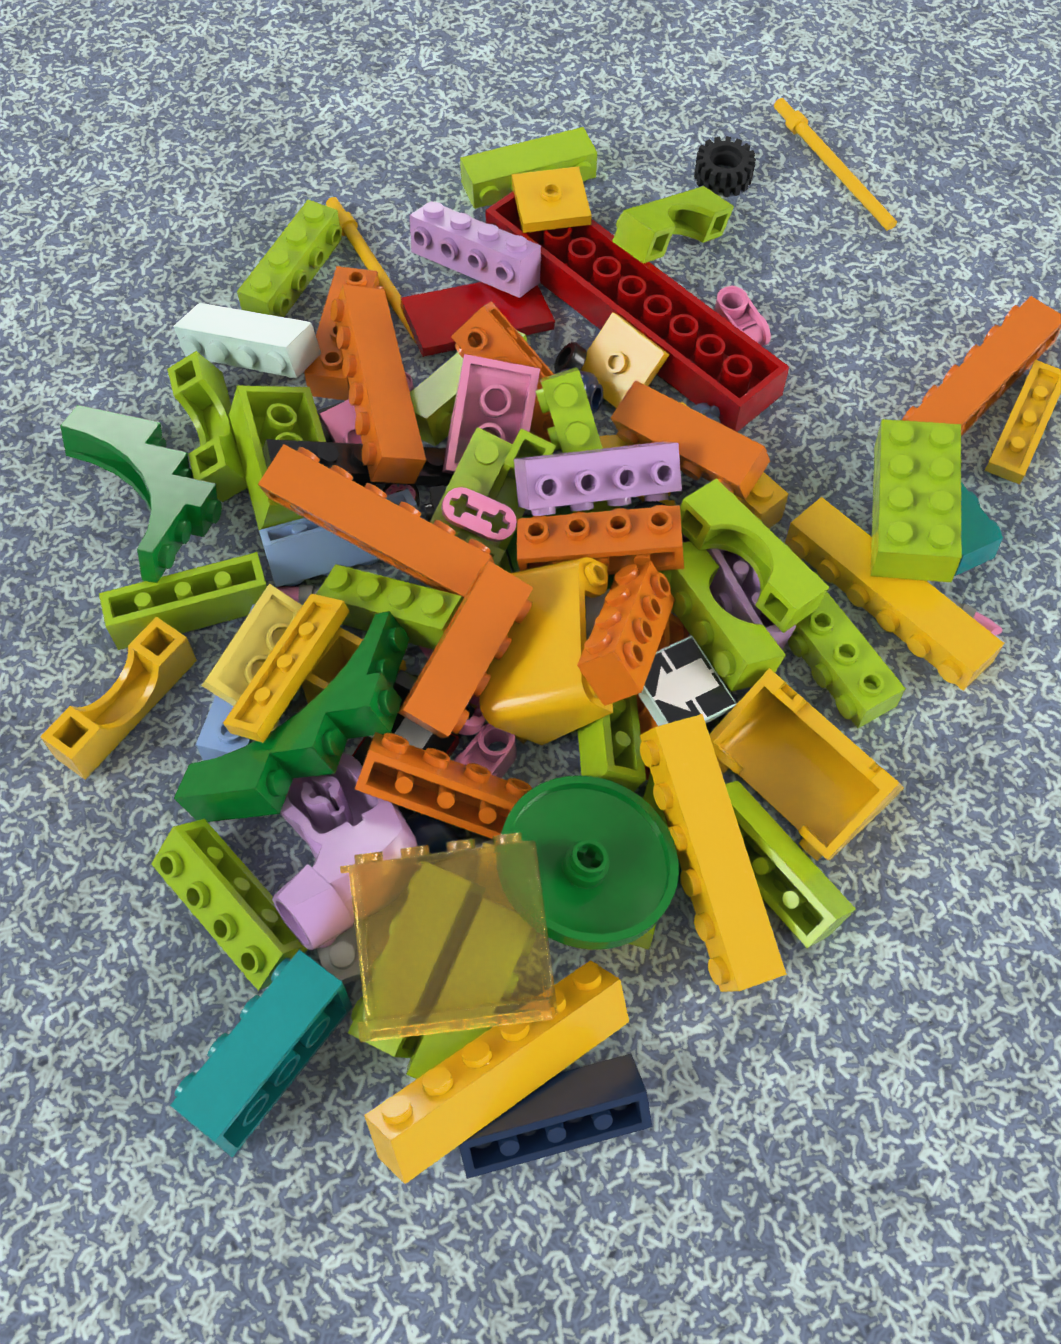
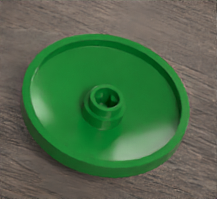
[497,775,679,950]

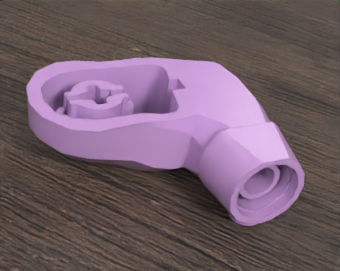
[272,754,422,951]

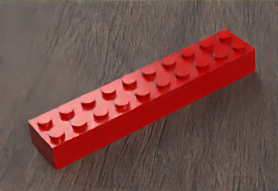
[485,191,789,432]

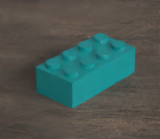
[170,950,353,1158]

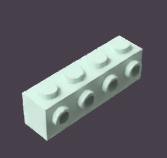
[173,303,321,378]

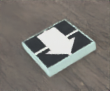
[638,636,737,726]

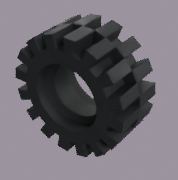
[694,136,756,197]

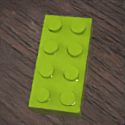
[229,385,326,530]
[871,419,962,582]

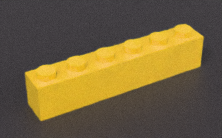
[785,497,1005,691]
[639,714,787,992]
[364,960,629,1184]

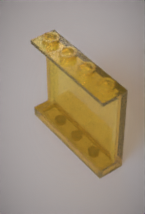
[340,832,558,1042]

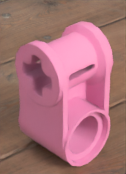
[714,286,771,346]
[453,723,517,778]

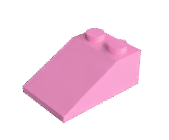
[442,354,540,474]

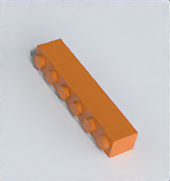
[331,284,426,484]
[902,296,1061,437]
[258,444,495,598]

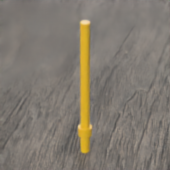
[774,98,897,231]
[326,197,416,343]

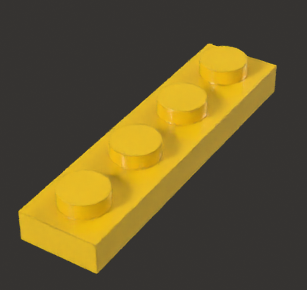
[984,360,1061,485]
[223,593,350,743]

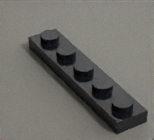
[263,439,453,486]

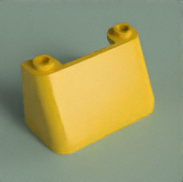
[480,557,613,745]
[709,668,904,861]

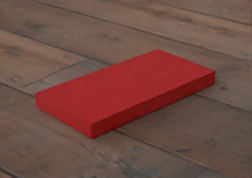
[400,282,555,357]

